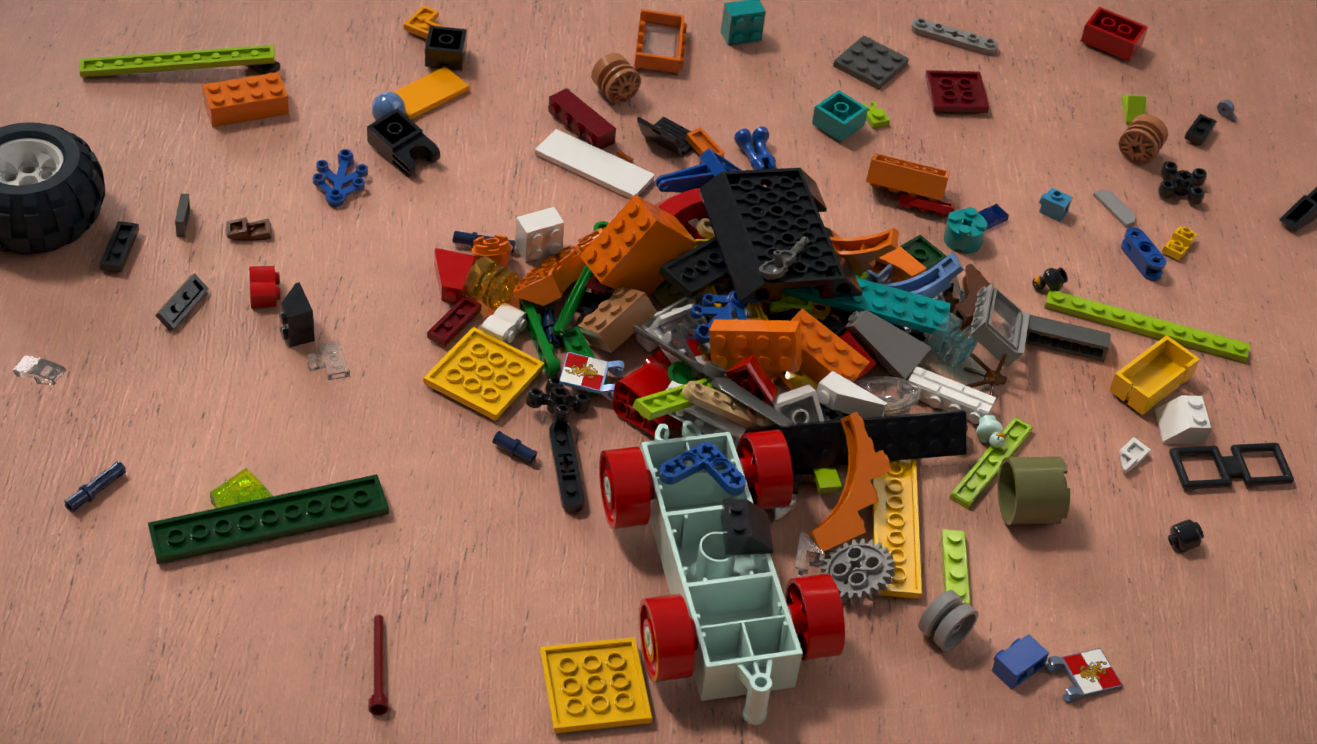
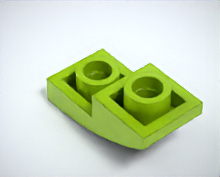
[811,466,842,494]

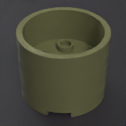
[998,456,1070,525]

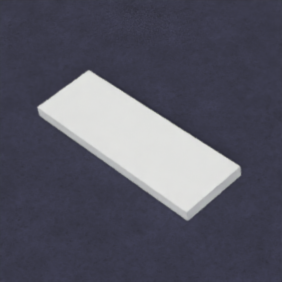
[535,129,655,199]

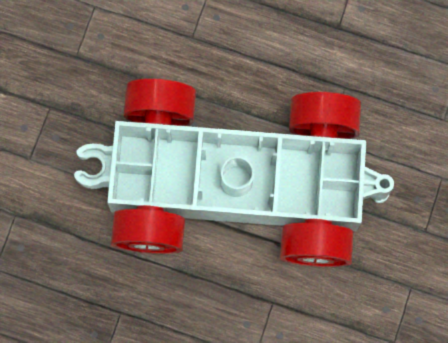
[599,421,845,725]

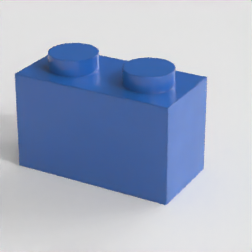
[991,634,1049,690]

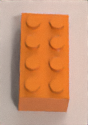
[202,72,289,127]
[866,153,950,202]
[791,308,870,384]
[709,319,803,372]

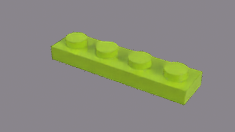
[941,529,970,604]

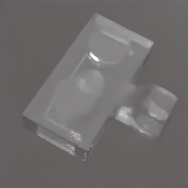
[307,341,350,380]

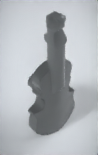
[759,236,809,280]

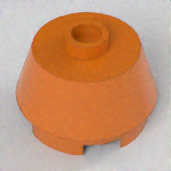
[471,235,513,270]

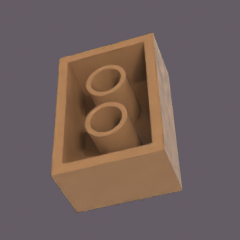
[578,286,657,353]

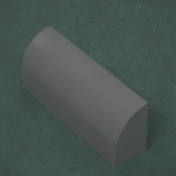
[1026,315,1111,362]

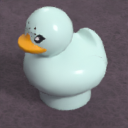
[976,415,1005,448]

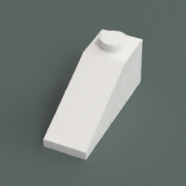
[816,371,888,418]

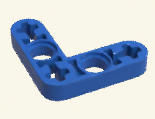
[659,442,746,496]

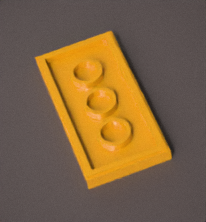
[393,67,469,120]

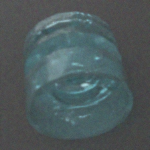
[927,312,978,369]

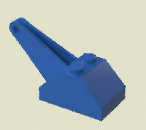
[655,148,742,193]

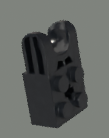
[367,108,440,178]

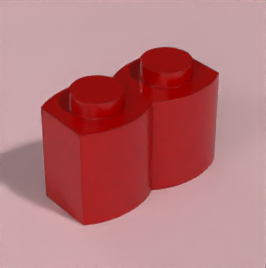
[249,266,281,307]

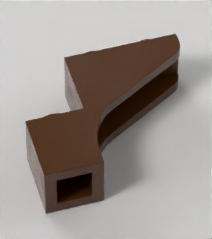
[952,263,994,332]

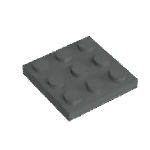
[833,35,909,90]

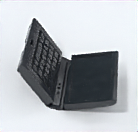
[637,116,693,157]

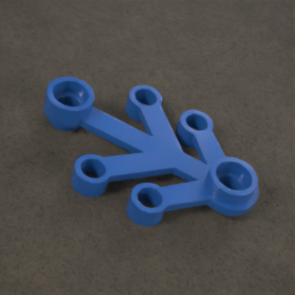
[313,149,368,207]
[690,290,748,344]

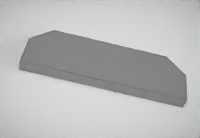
[1093,190,1136,228]

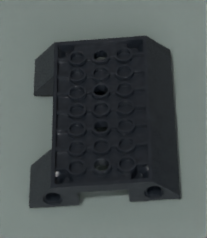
[699,168,862,304]

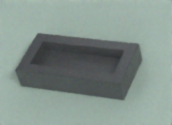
[175,193,191,237]

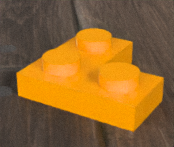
[404,5,444,39]

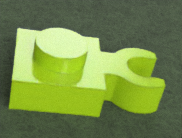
[863,101,890,129]

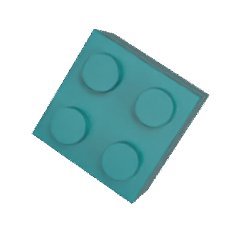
[721,0,766,45]
[812,90,868,142]

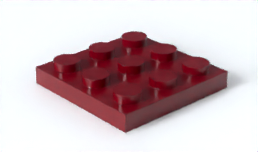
[925,70,989,113]

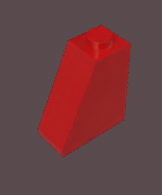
[434,248,476,303]

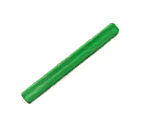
[552,265,594,337]

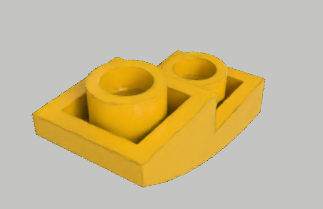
[1162,226,1198,261]

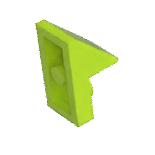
[1121,95,1147,124]

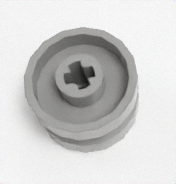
[918,590,979,651]

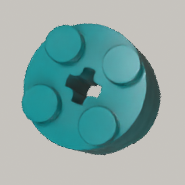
[944,207,987,254]

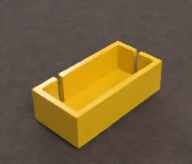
[1109,335,1200,415]

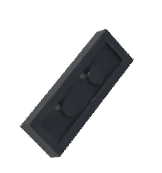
[100,221,139,272]
[155,273,209,331]

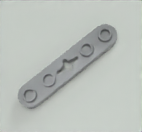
[911,18,998,56]

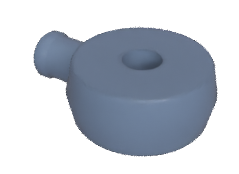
[1217,99,1237,121]

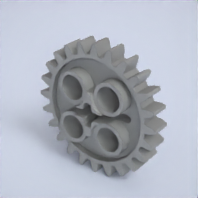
[820,538,896,605]

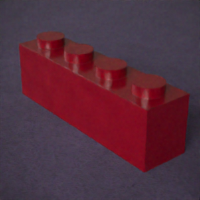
[548,88,616,150]

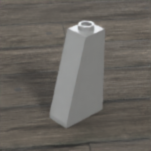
[845,310,931,380]

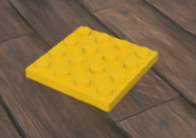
[423,327,544,421]
[539,637,652,734]

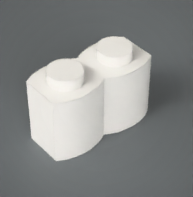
[481,303,527,344]

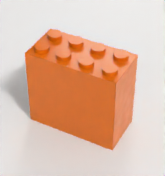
[580,194,698,298]

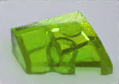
[210,468,272,508]

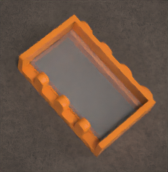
[634,9,687,75]

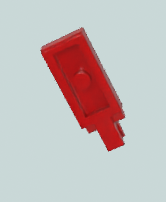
[899,193,955,217]

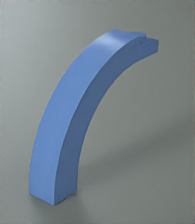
[856,252,964,298]

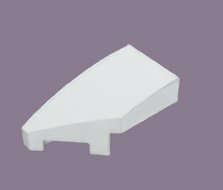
[1119,437,1151,473]

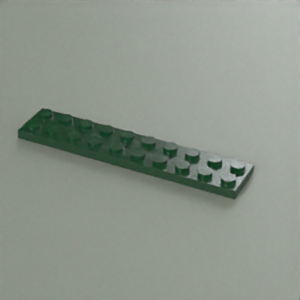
[148,474,389,564]

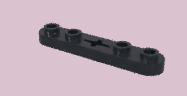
[549,422,584,512]

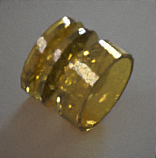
[464,256,519,311]

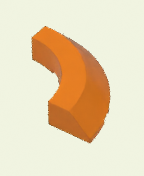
[513,228,602,306]

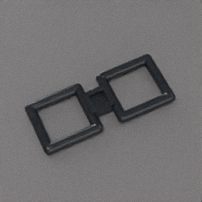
[1169,442,1294,490]

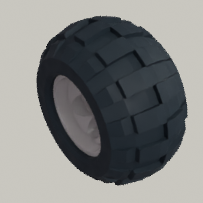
[0,122,105,254]

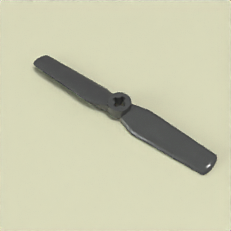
[633,325,794,428]

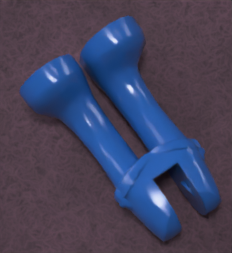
[734,126,776,170]

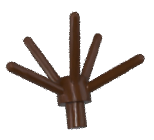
[964,353,1007,397]

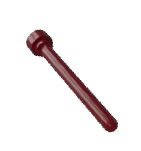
[368,614,389,715]

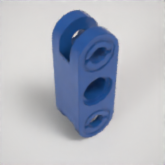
[1121,227,1167,281]

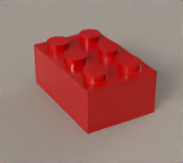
[1080,7,1148,61]

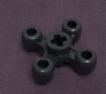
[1158,161,1207,205]
[526,377,591,425]

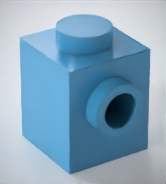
[1039,188,1073,222]

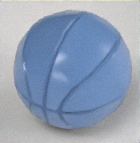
[372,92,406,120]

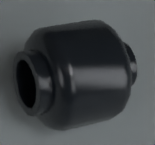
[1168,519,1204,552]

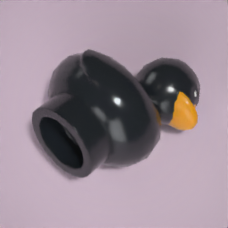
[1032,267,1068,291]

